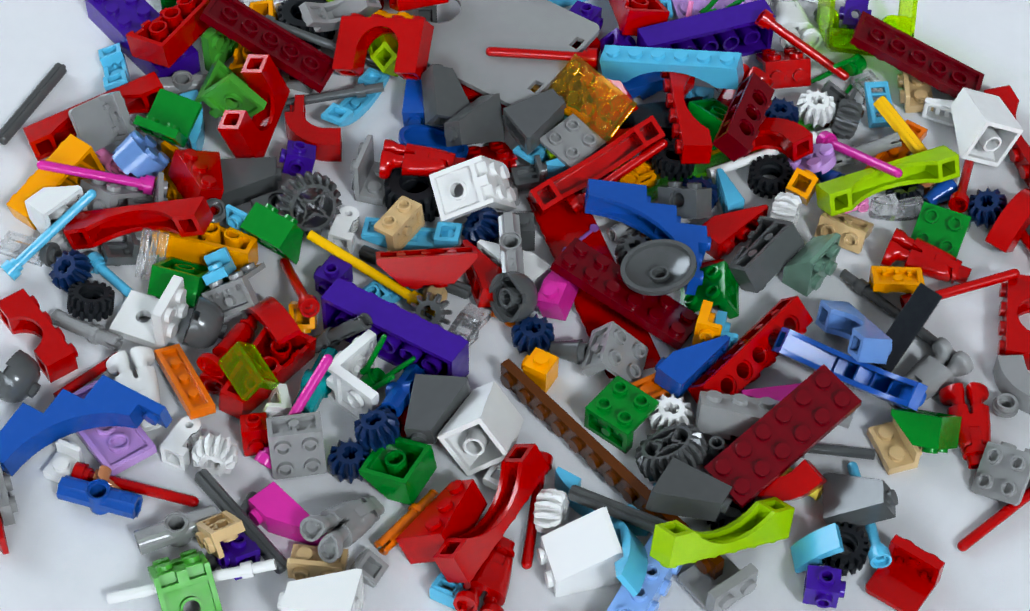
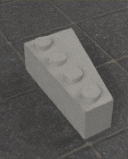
[695,390,805,458]

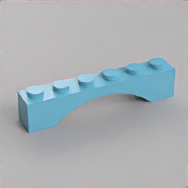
[599,45,744,89]

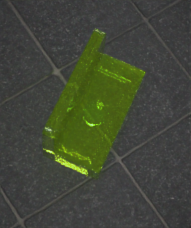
[218,341,279,401]

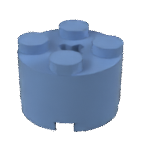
[112,130,171,178]

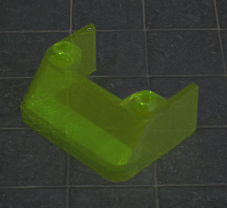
[817,0,918,57]

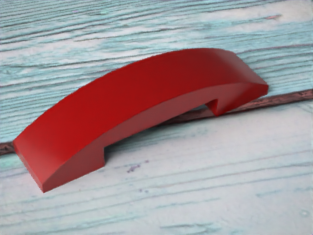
[244,296,302,345]

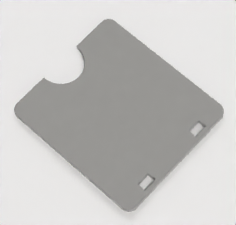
[427,0,600,107]

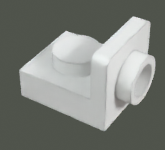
[43,439,85,483]

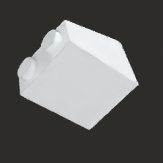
[951,87,1024,167]
[437,380,524,476]
[537,507,623,598]
[277,568,365,611]

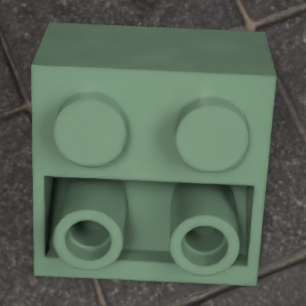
[782,233,841,297]

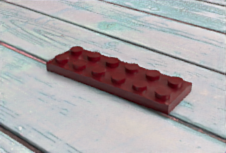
[199,0,334,93]
[849,11,985,98]
[550,238,698,350]
[704,364,862,509]

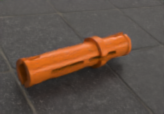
[374,489,439,556]

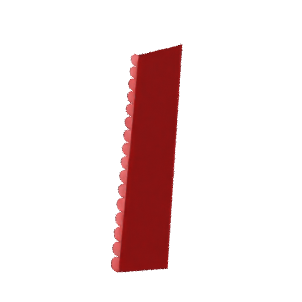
[525,191,661,379]

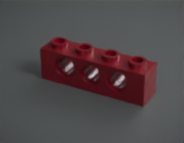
[712,73,775,162]

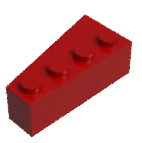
[126,0,211,68]
[609,0,670,36]
[219,327,317,419]

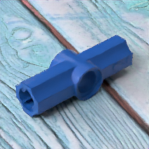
[380,364,426,418]
[56,475,143,519]

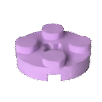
[787,143,837,175]

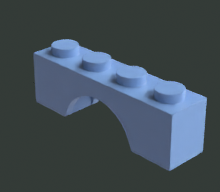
[815,300,892,364]

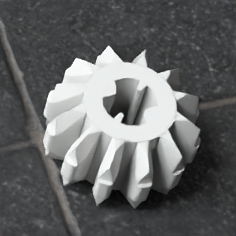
[796,89,836,128]
[770,192,802,227]
[649,394,694,430]
[192,433,239,477]
[533,488,570,534]

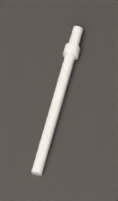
[706,128,833,178]
[107,558,277,605]

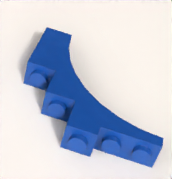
[585,179,711,295]
[772,327,928,411]

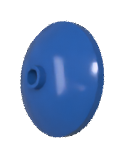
[398,124,469,158]

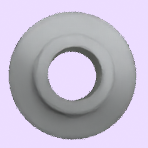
[992,393,1019,418]

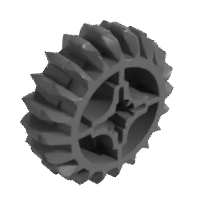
[275,171,342,236]
[635,422,708,482]

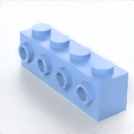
[607,534,682,611]

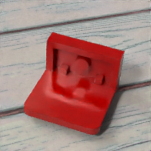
[756,47,811,89]
[865,534,945,611]

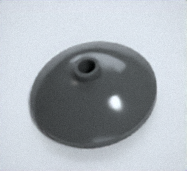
[620,239,697,296]

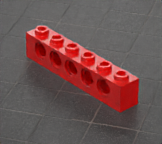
[687,296,813,404]

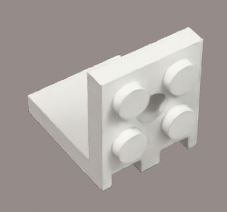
[429,155,516,222]
[109,275,189,349]
[326,329,380,420]

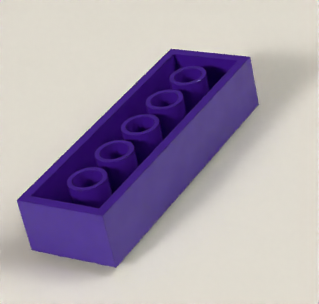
[85,0,201,78]
[636,0,776,57]
[321,277,469,377]

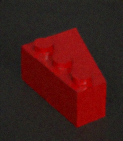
[168,148,224,215]
[396,479,487,564]

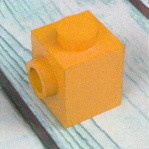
[785,167,819,206]
[289,301,317,333]
[521,347,559,393]

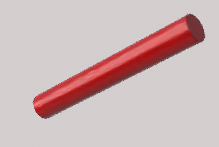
[53,351,118,398]

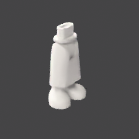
[775,0,822,53]
[106,346,161,432]

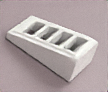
[921,97,955,128]

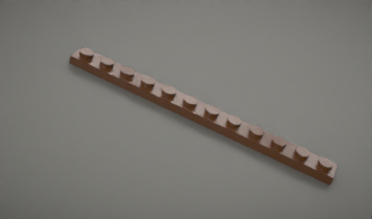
[500,359,724,580]

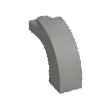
[299,0,382,32]
[993,355,1030,414]

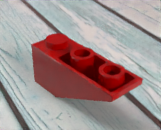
[702,204,769,260]

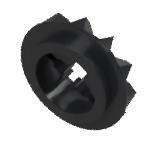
[885,184,924,205]

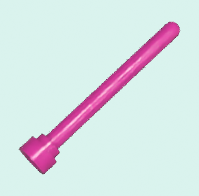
[816,131,903,178]
[37,160,156,196]
[254,354,333,470]

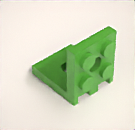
[201,27,239,71]
[195,59,267,119]
[147,549,223,611]

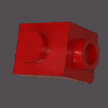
[240,412,269,457]

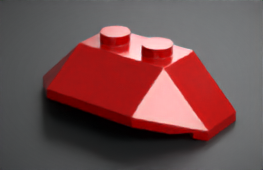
[375,246,478,289]

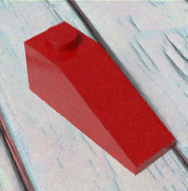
[461,240,502,308]

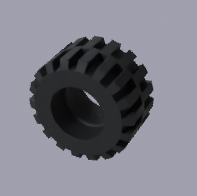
[277,0,335,50]
[384,168,440,224]

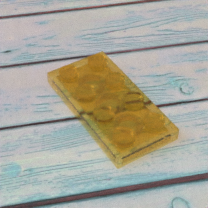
[548,53,637,142]

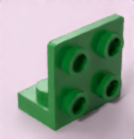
[133,89,202,148]
[911,201,971,258]
[680,260,739,319]
[584,376,659,454]

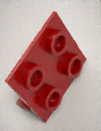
[466,141,518,173]

